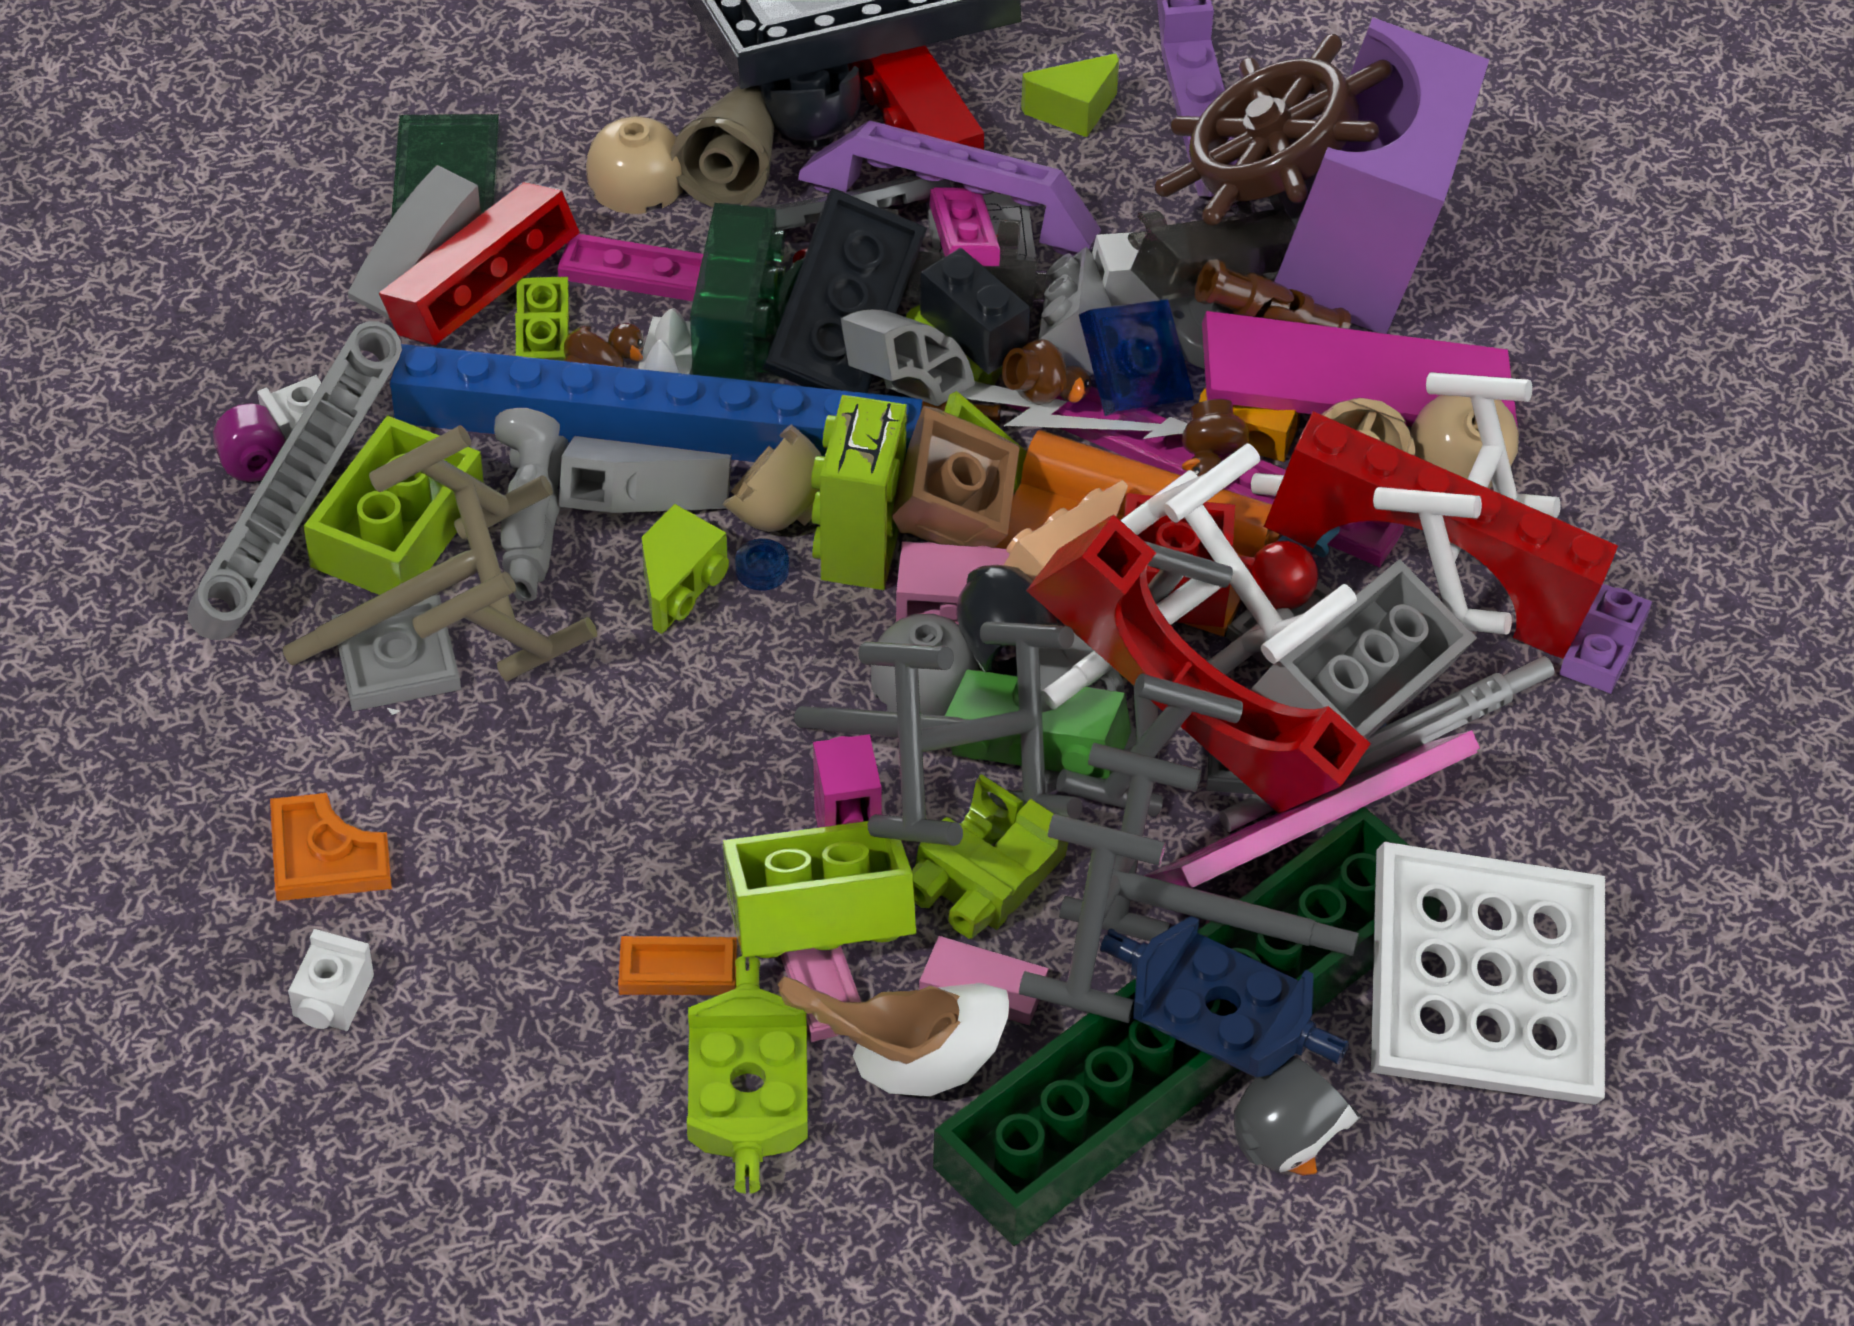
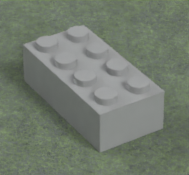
[1251,559,1477,739]

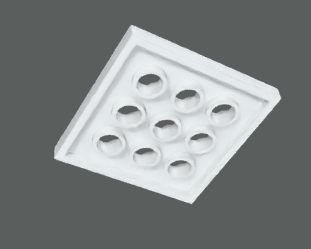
[1371,842,1605,1105]

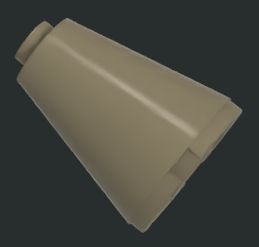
[670,85,774,209]

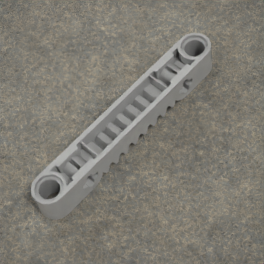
[187,321,402,640]

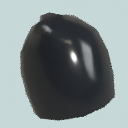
[956,565,1061,677]

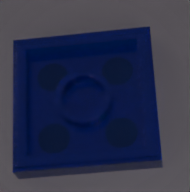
[1079,299,1194,416]

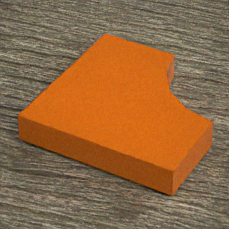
[270,793,392,901]

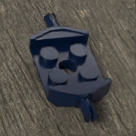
[1100,916,1349,1078]

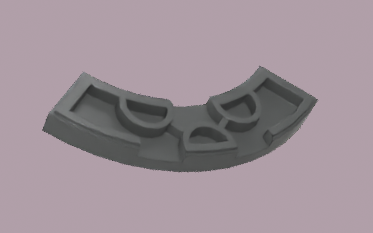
[742,175,951,234]

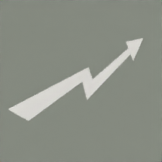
[884,378,1187,439]

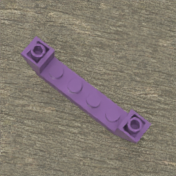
[1157,0,1240,197]
[798,120,1101,256]

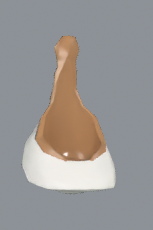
[777,976,1009,1096]

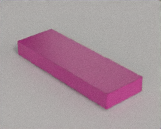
[930,187,1000,266]
[557,234,719,304]

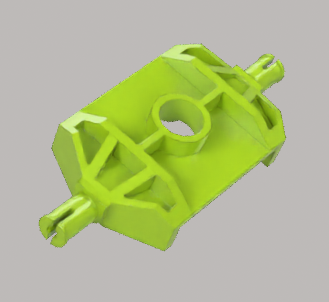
[687,956,808,1194]

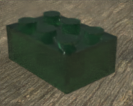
[690,203,786,382]

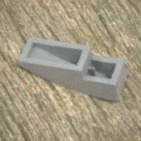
[348,165,481,319]

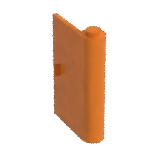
[994,430,1283,637]

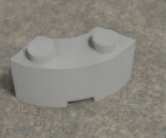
[841,309,975,406]

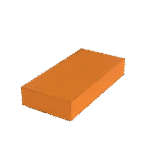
[618,936,737,995]

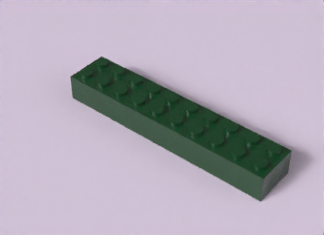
[933,807,1441,1246]

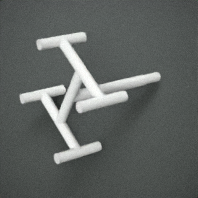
[1251,372,1560,635]
[1041,443,1357,710]

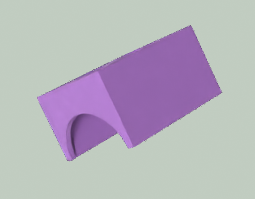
[1274,17,1490,334]

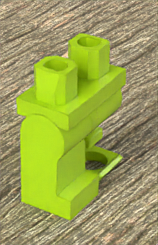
[912,774,1069,939]

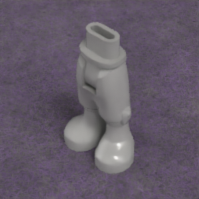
[494,408,568,601]

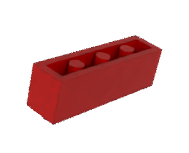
[848,45,984,150]
[379,182,580,346]

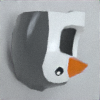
[1234,1056,1361,1176]

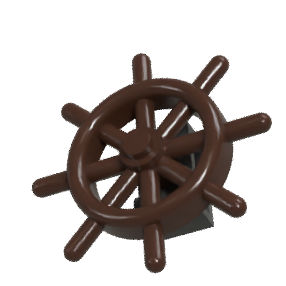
[1154,34,1393,226]

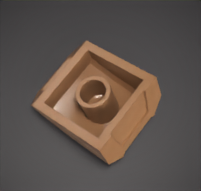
[892,406,1019,548]

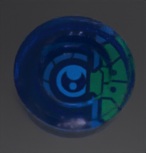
[735,538,789,591]

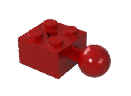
[1123,493,1319,627]

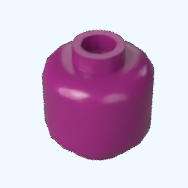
[213,403,286,483]

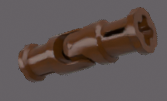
[1195,259,1351,329]

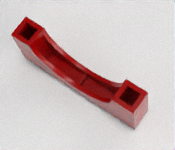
[1263,411,1618,659]
[1026,514,1371,814]

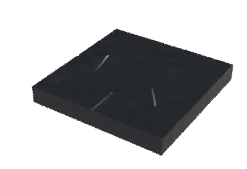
[686,0,1022,89]

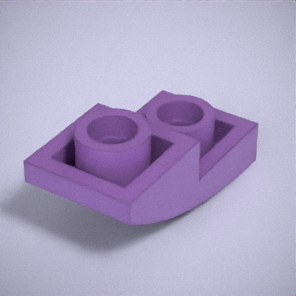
[1559,584,1652,694]

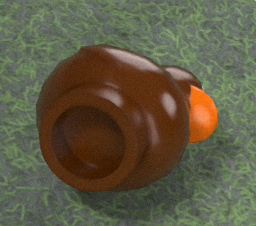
[563,323,644,367]
[1002,339,1091,405]
[1181,399,1250,476]

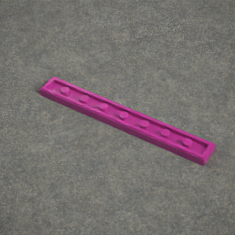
[1005,386,1404,567]

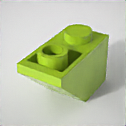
[641,504,729,634]

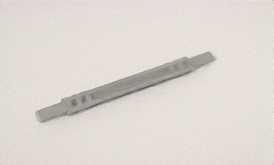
[1219,656,1555,832]

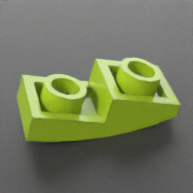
[515,277,569,361]

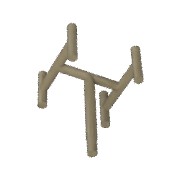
[283,425,597,681]

